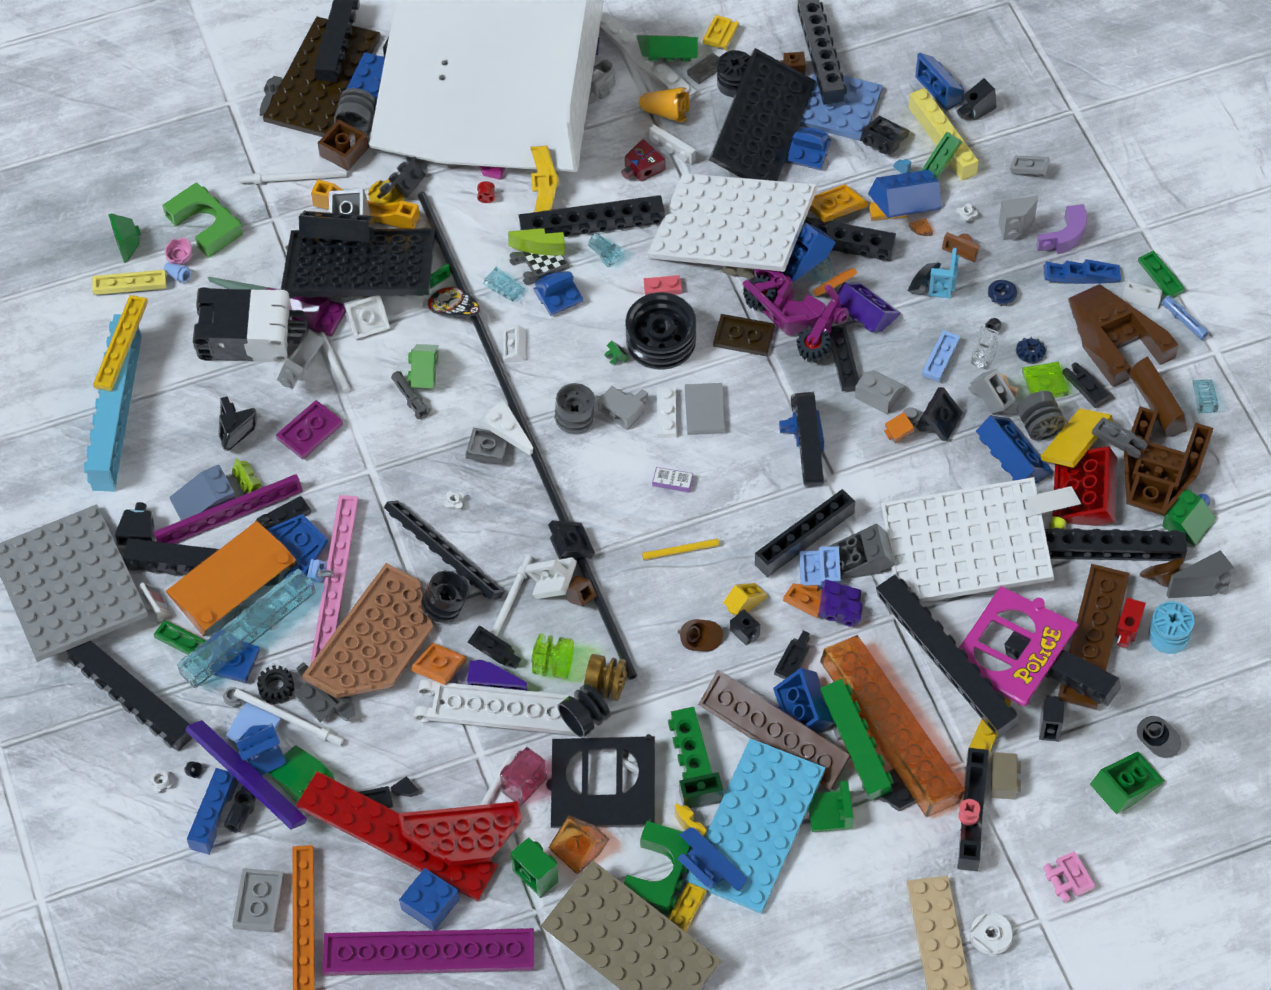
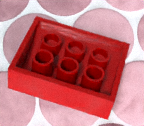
[1052,446,1118,526]

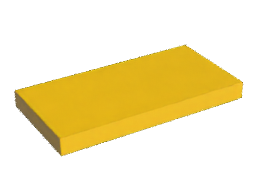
[1040,408,1113,467]

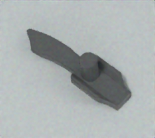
[259,76,282,116]

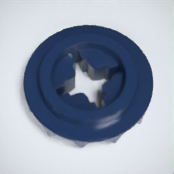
[988,280,1017,306]
[1016,336,1046,363]

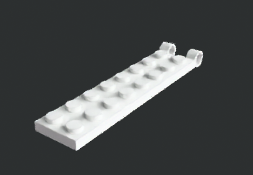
[413,680,591,737]

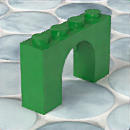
[624,821,693,916]

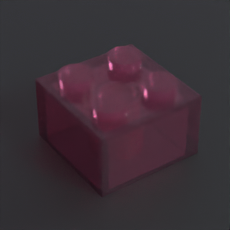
[500,747,547,807]

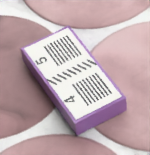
[652,467,693,493]

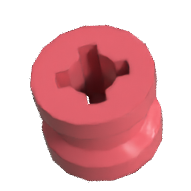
[958,799,980,825]

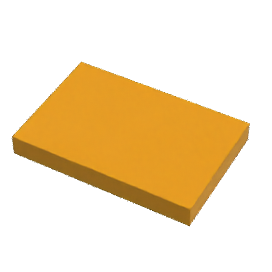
[809,184,868,223]

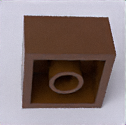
[317,119,369,171]

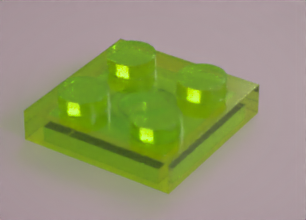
[1022,361,1069,398]

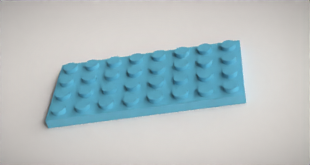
[685,738,825,914]

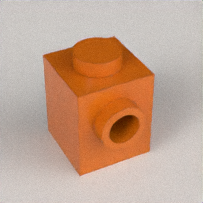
[884,412,915,443]

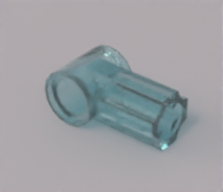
[588,233,624,267]

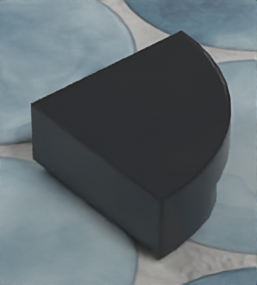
[390,776,419,797]

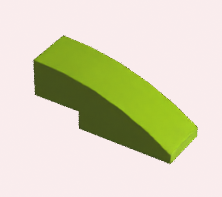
[508,228,565,256]

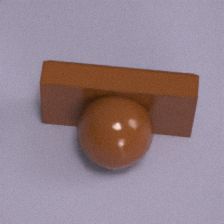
[942,232,980,262]

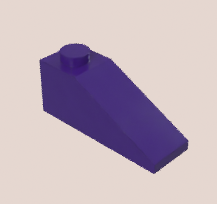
[467,660,528,691]

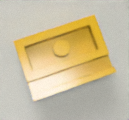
[703,15,739,50]

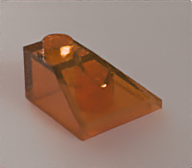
[548,816,609,874]

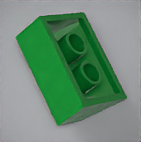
[637,35,698,62]

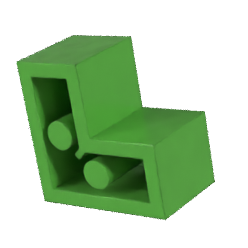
[408,344,439,388]

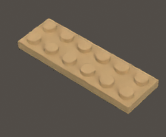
[907,875,971,990]

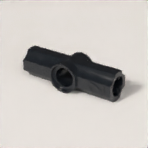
[224,785,257,833]

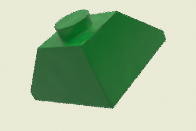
[108,213,141,263]

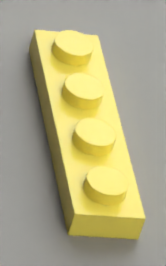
[92,270,167,295]

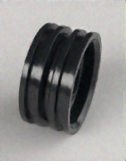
[625,292,696,370]

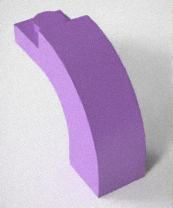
[1036,204,1087,254]

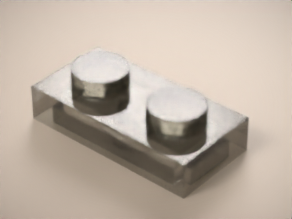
[687,53,719,85]

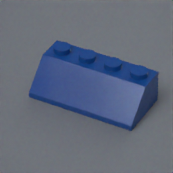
[868,170,942,218]
[976,415,1054,484]

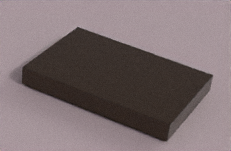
[713,314,775,357]

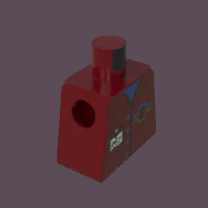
[621,139,666,181]

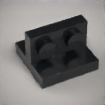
[916,387,963,441]
[548,520,595,560]

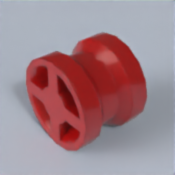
[477,181,495,203]

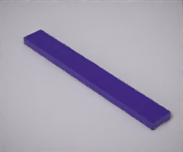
[185,720,307,830]

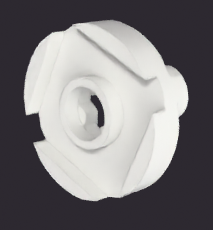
[970,913,1013,957]

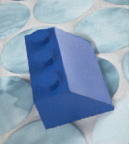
[915,53,965,110]
[773,668,834,733]

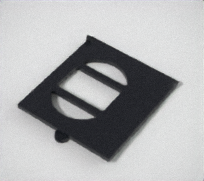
[546,734,655,828]

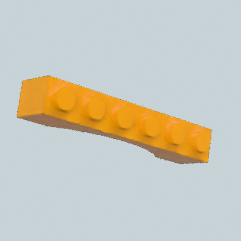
[311,179,420,229]

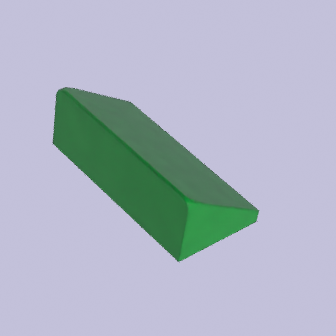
[430,264,450,289]

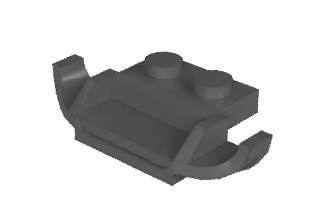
[293,662,355,722]

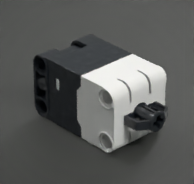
[193,287,309,363]

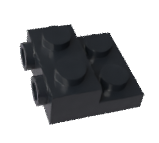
[860,116,910,155]

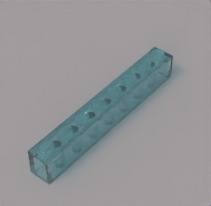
[177,569,316,689]

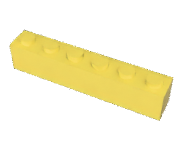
[908,88,979,181]

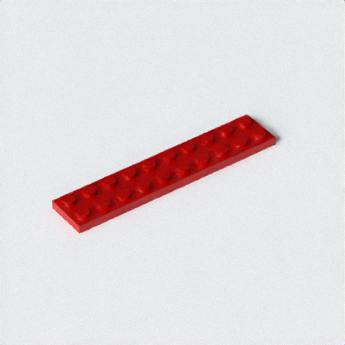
[296,771,498,902]

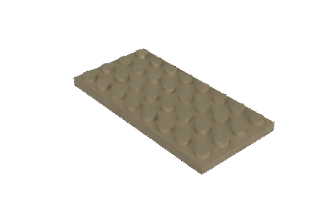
[541,860,722,990]

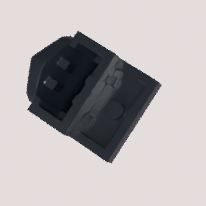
[218,396,257,451]

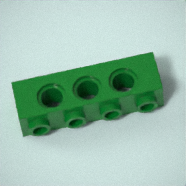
[668,706,712,780]

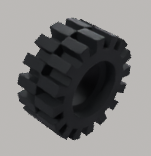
[257,665,295,704]

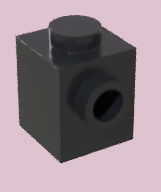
[730,609,761,645]

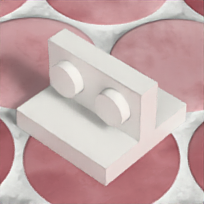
[344,296,390,339]
[525,558,577,599]

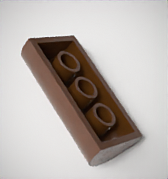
[1130,356,1188,436]

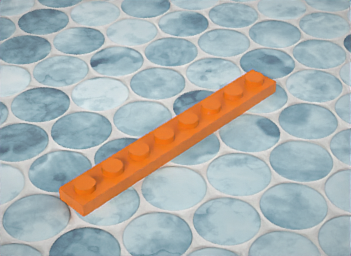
[292,845,315,990]

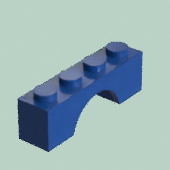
[187,768,238,855]

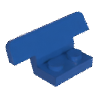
[678,827,746,891]

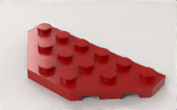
[397,801,522,866]

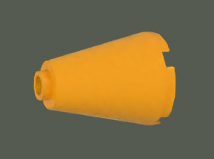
[639,87,690,123]

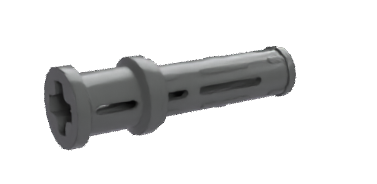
[391,371,431,419]

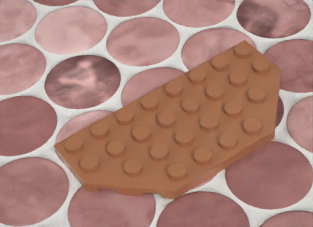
[302,563,433,698]

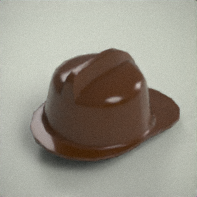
[1139,558,1185,587]
[678,619,723,652]

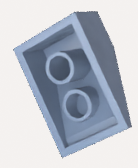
[169,464,236,520]

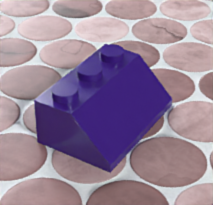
[837,282,901,333]

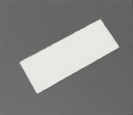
[1027,486,1081,514]

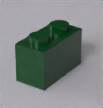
[679,772,724,808]

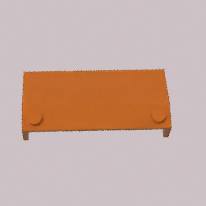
[165,521,296,636]

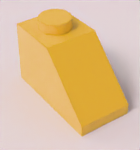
[723,583,768,615]

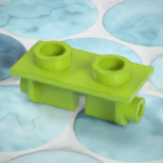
[232,458,262,494]

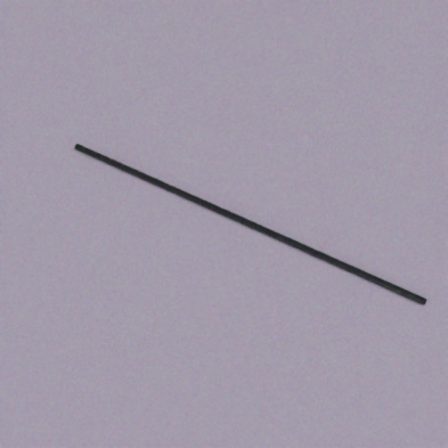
[417,192,637,680]

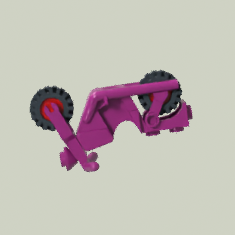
[743,269,849,363]

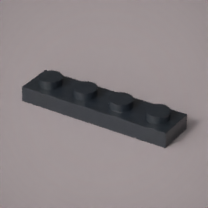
[829,325,859,391]

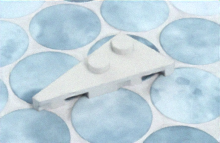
[479,400,533,455]

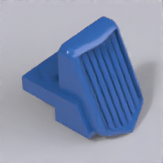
[787,128,831,171]
[533,271,583,316]
[235,723,286,775]

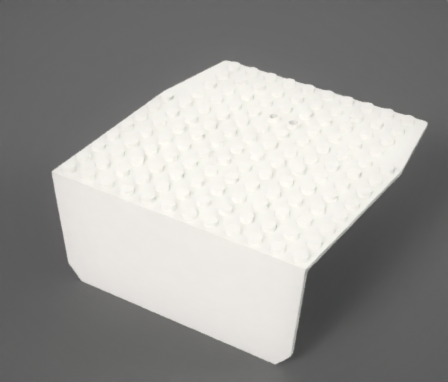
[369,0,604,172]

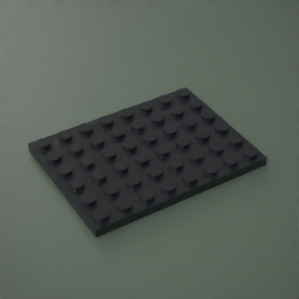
[280,228,435,298]

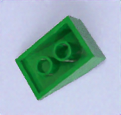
[267,745,335,802]
[1090,751,1165,815]

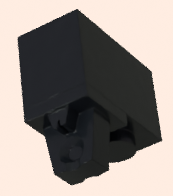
[1039,695,1064,742]

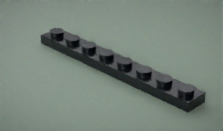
[384,500,505,599]

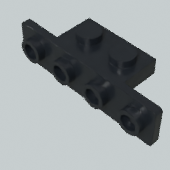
[377,156,426,199]

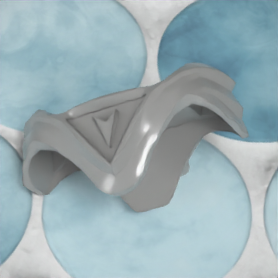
[588,60,615,104]

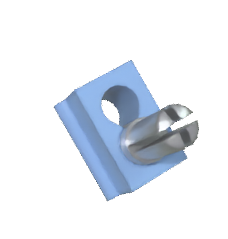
[307,559,334,583]

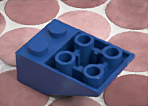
[782,222,836,282]

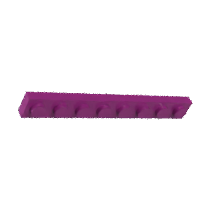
[154,474,303,544]

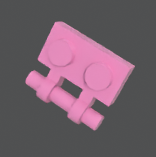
[1043,851,1095,902]

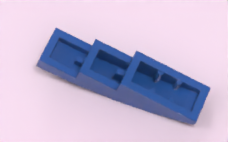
[1043,259,1121,284]

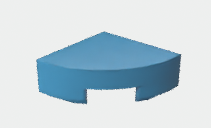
[893,159,911,174]

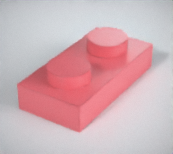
[643,275,682,295]

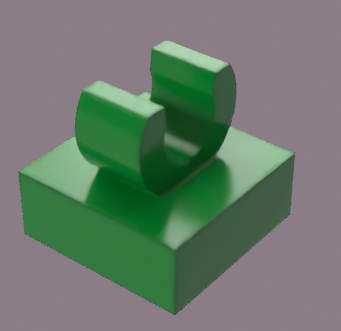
[604,340,630,365]

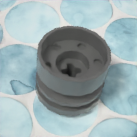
[334,88,376,133]
[554,383,595,434]
[1016,391,1066,440]

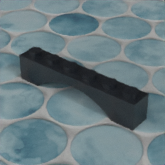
[957,748,989,871]

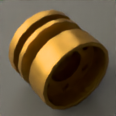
[584,654,627,701]

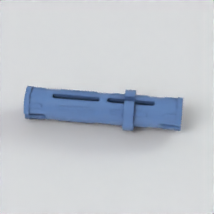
[1162,295,1209,340]

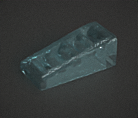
[483,266,525,302]
[1193,379,1219,413]

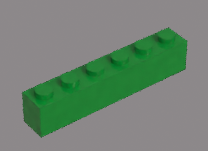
[820,679,894,800]

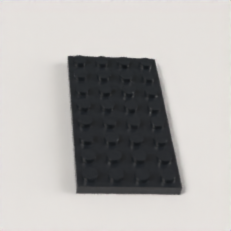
[709,48,816,181]

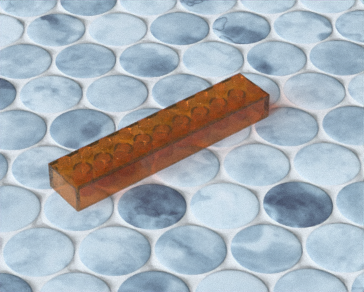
[820,635,965,818]

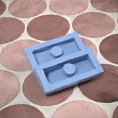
[799,546,841,588]
[226,702,282,742]

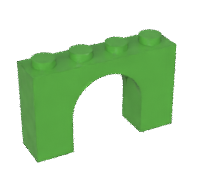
[162,182,243,258]

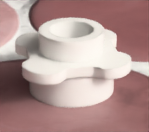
[956,203,978,222]
[444,491,464,510]
[149,770,172,792]

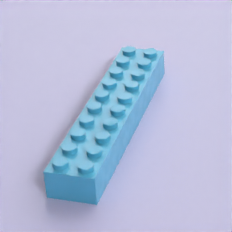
[84,314,142,492]

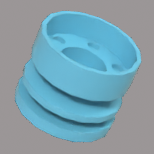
[1148,601,1195,654]

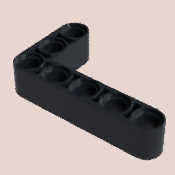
[791,391,824,487]

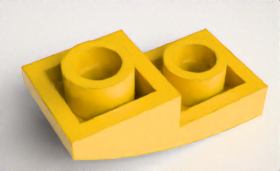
[674,803,707,837]

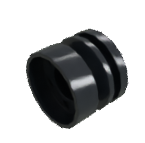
[717,50,750,98]
[421,570,469,623]
[557,683,611,738]

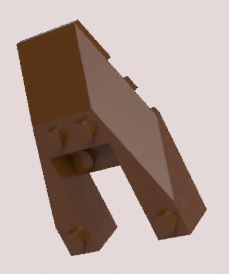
[1068,284,1179,387]
[1124,406,1214,516]

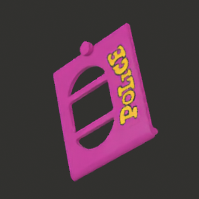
[959,586,1079,707]

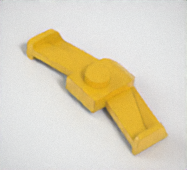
[530,145,559,212]

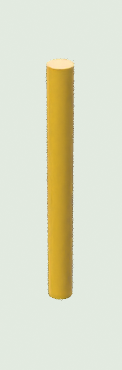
[642,538,719,560]

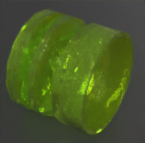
[531,633,574,680]

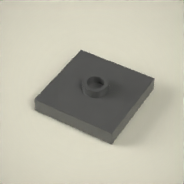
[466,427,509,465]

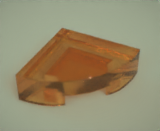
[909,218,933,236]

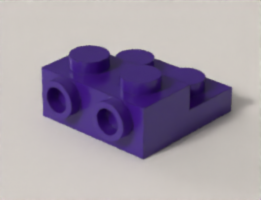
[818,579,863,627]

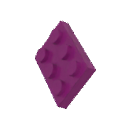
[276,400,343,460]

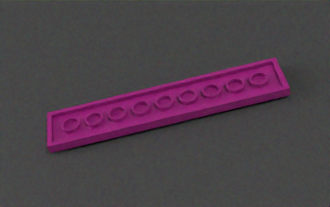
[322,928,534,975]

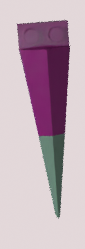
[208,277,346,337]

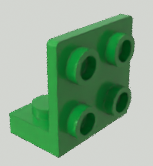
[808,781,854,832]

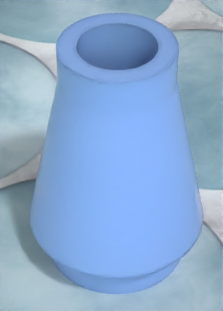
[164,262,191,283]

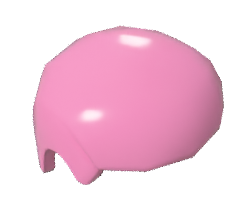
[164,237,193,265]

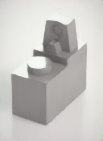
[968,369,1016,414]
[598,386,648,430]

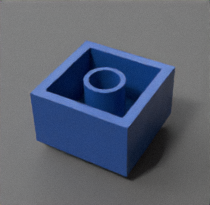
[399,868,459,930]

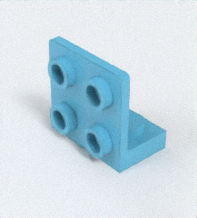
[928,248,959,299]

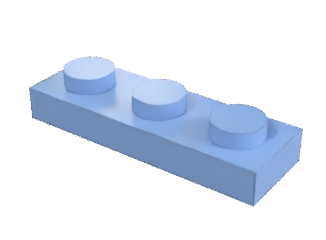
[922,330,960,382]

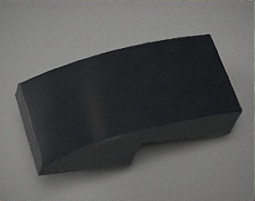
[907,262,941,294]

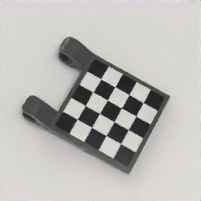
[509,251,569,285]

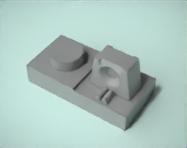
[1010,155,1050,177]

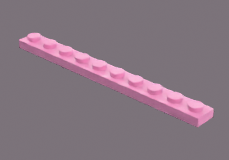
[311,495,359,663]

